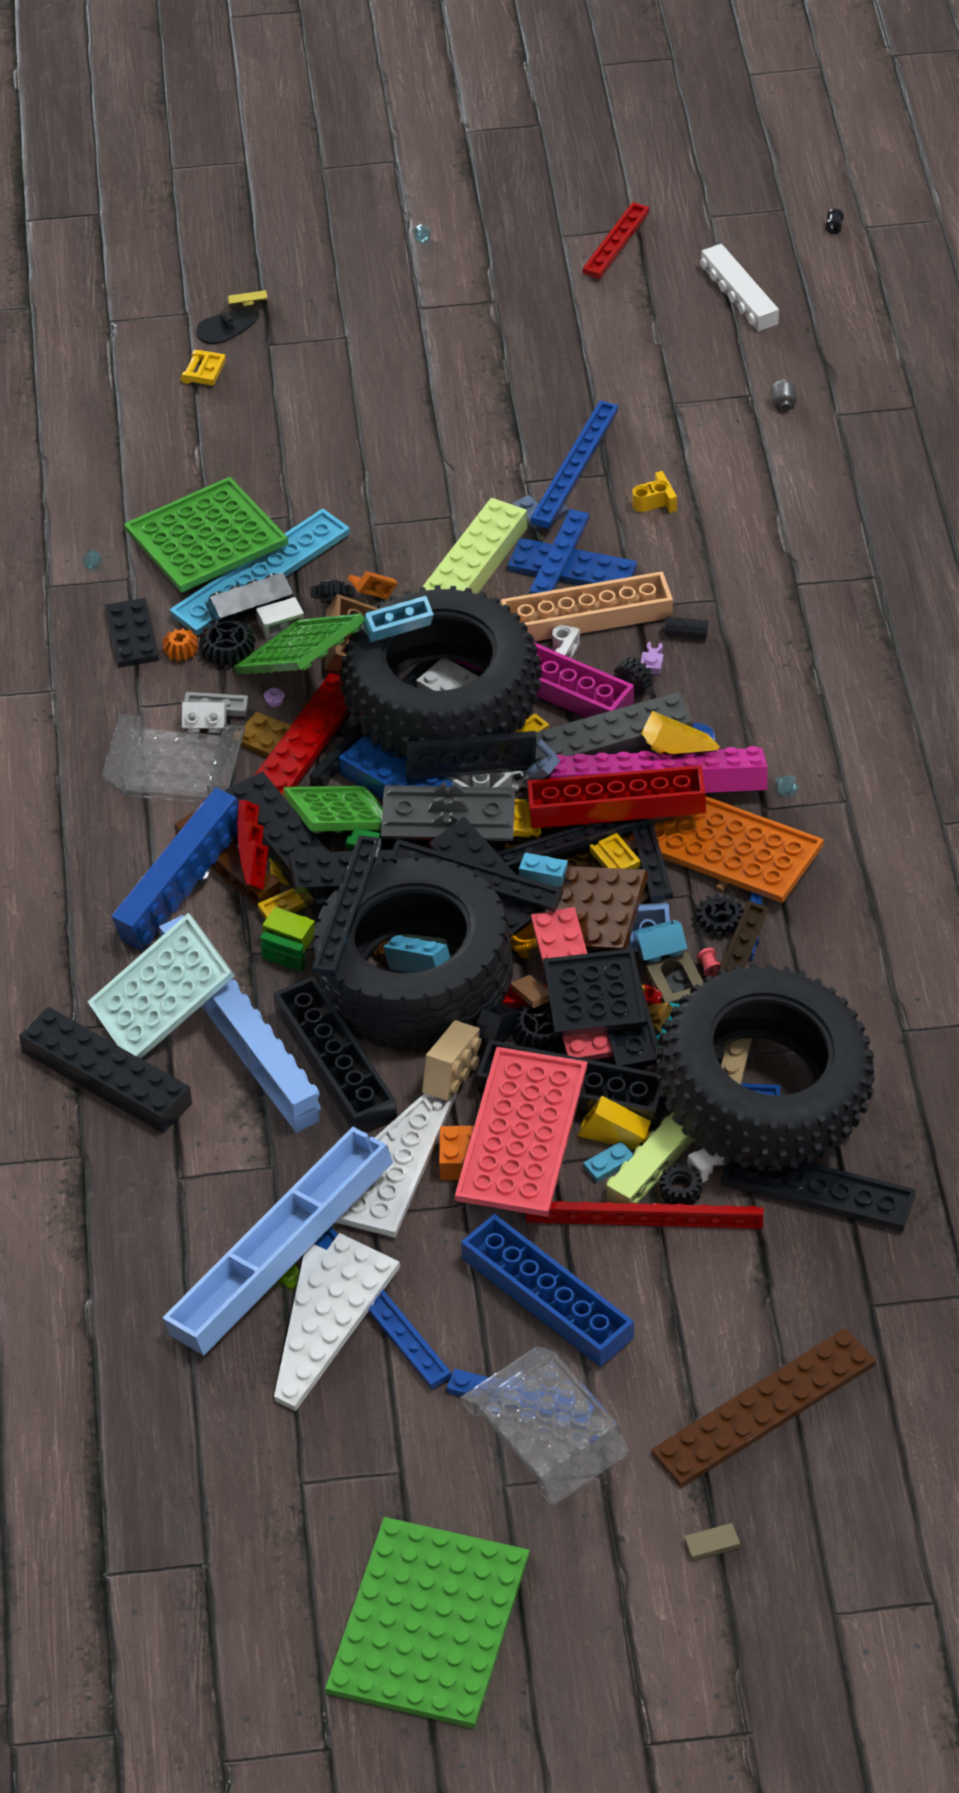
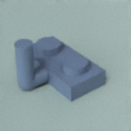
[522,739,560,787]

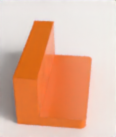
[348,571,398,600]

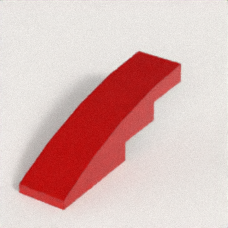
[237,800,268,890]

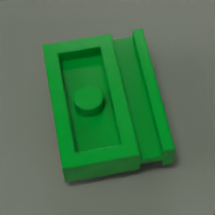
[260,932,306,972]

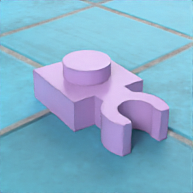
[641,642,663,675]

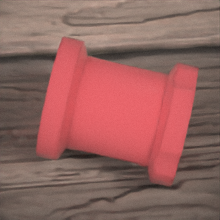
[696,948,722,977]

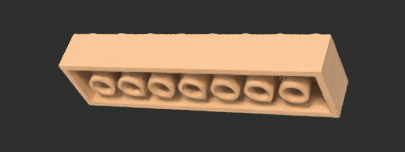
[501,571,673,642]

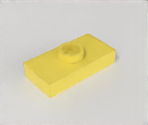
[227,290,267,306]

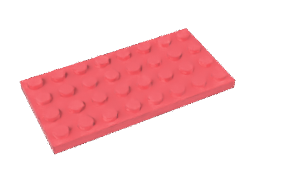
[455,1047,587,1217]

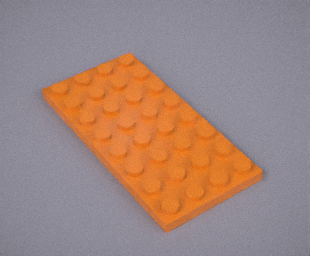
[627,796,824,903]

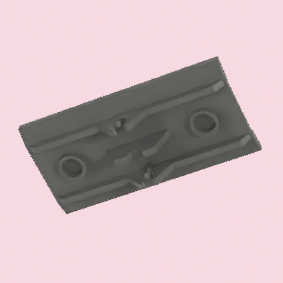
[381,782,515,841]

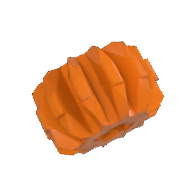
[163,628,198,662]

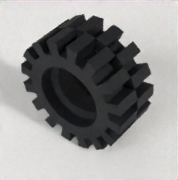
[613,656,654,697]
[660,1163,702,1205]

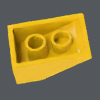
[641,711,720,754]

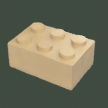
[422,1020,481,1101]

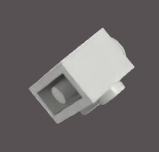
[182,702,227,733]

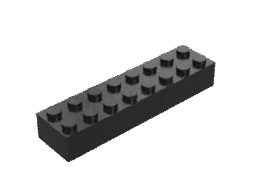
[226,771,333,919]
[273,976,397,1132]
[19,1006,192,1134]
[476,1040,666,1128]

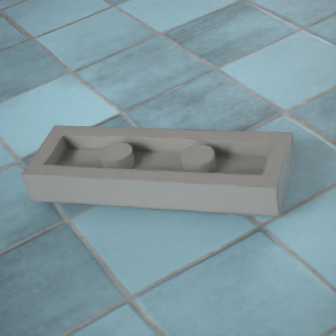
[184,692,249,717]

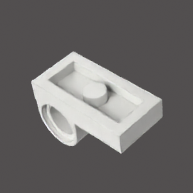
[552,625,580,658]

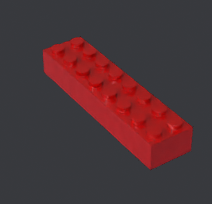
[527,765,707,829]

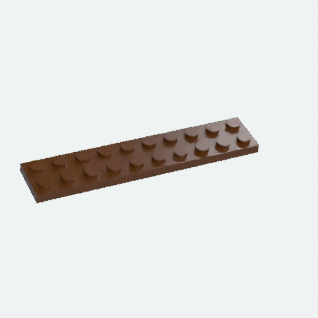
[651,1328,876,1488]

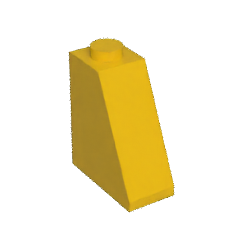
[577,1096,651,1150]

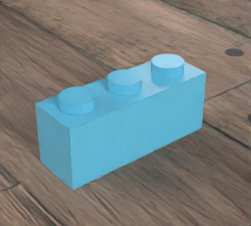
[363,596,434,642]
[383,935,450,973]

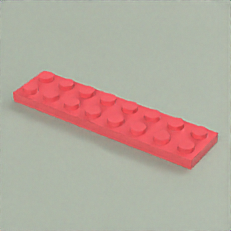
[531,907,613,1060]

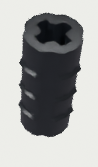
[665,616,709,639]

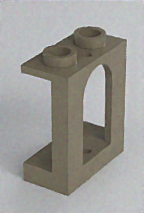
[646,952,703,1004]

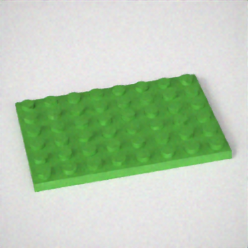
[325,1517,530,1729]

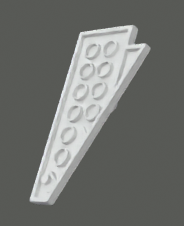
[335,1093,456,1238]
[274,1233,400,1411]

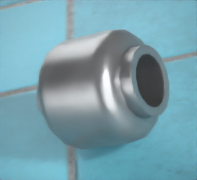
[770,379,797,410]

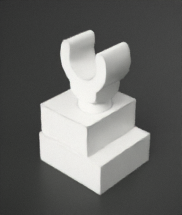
[687,1148,727,1183]

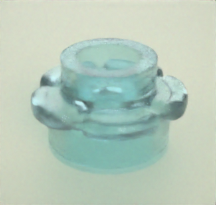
[413,224,431,242]
[83,550,102,569]

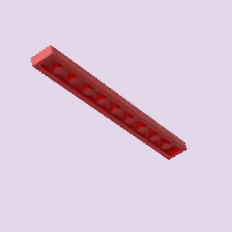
[526,1201,764,1229]

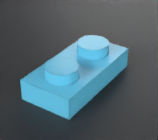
[583,1141,633,1183]

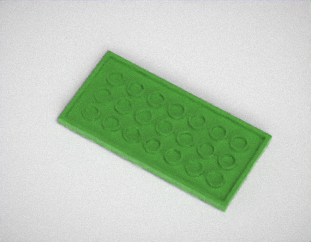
[233,613,364,675]

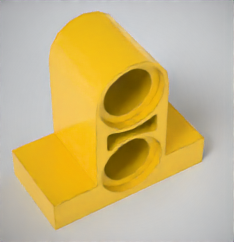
[632,471,677,513]

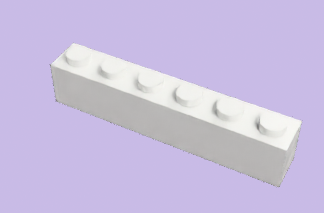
[700,244,779,331]

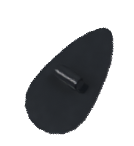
[196,310,260,344]

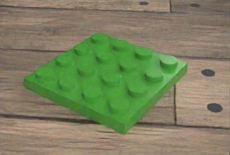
[283,786,383,833]

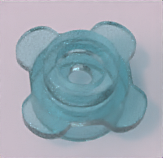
[775,775,799,796]

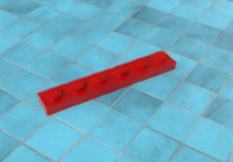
[582,202,649,279]

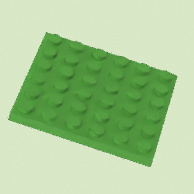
[124,477,289,593]

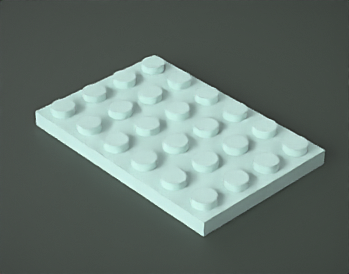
[88,913,235,1059]

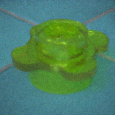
[277,1265,301,1289]

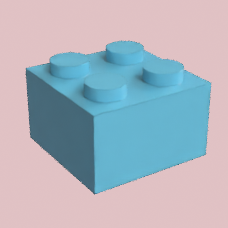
[633,919,688,963]

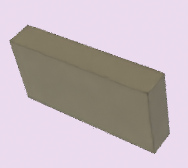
[684,1523,740,1561]

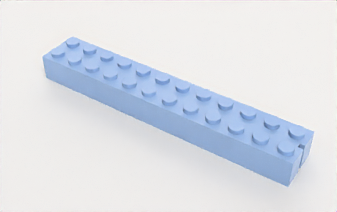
[159,915,321,1133]
[162,1127,393,1355]

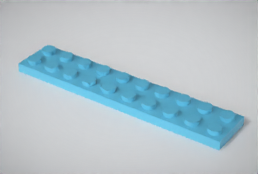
[169,508,350,636]

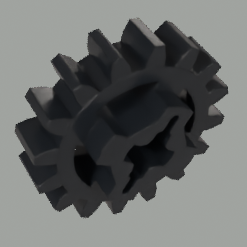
[310,580,355,604]
[696,893,744,936]

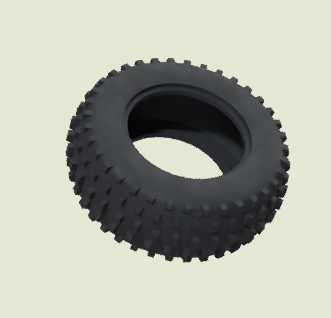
[340,585,542,758]
[656,963,874,1171]

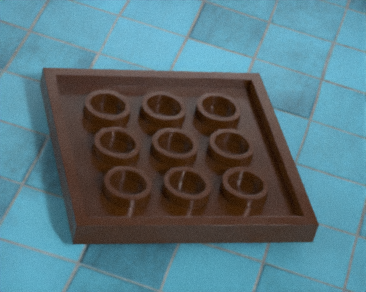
[557,866,648,951]

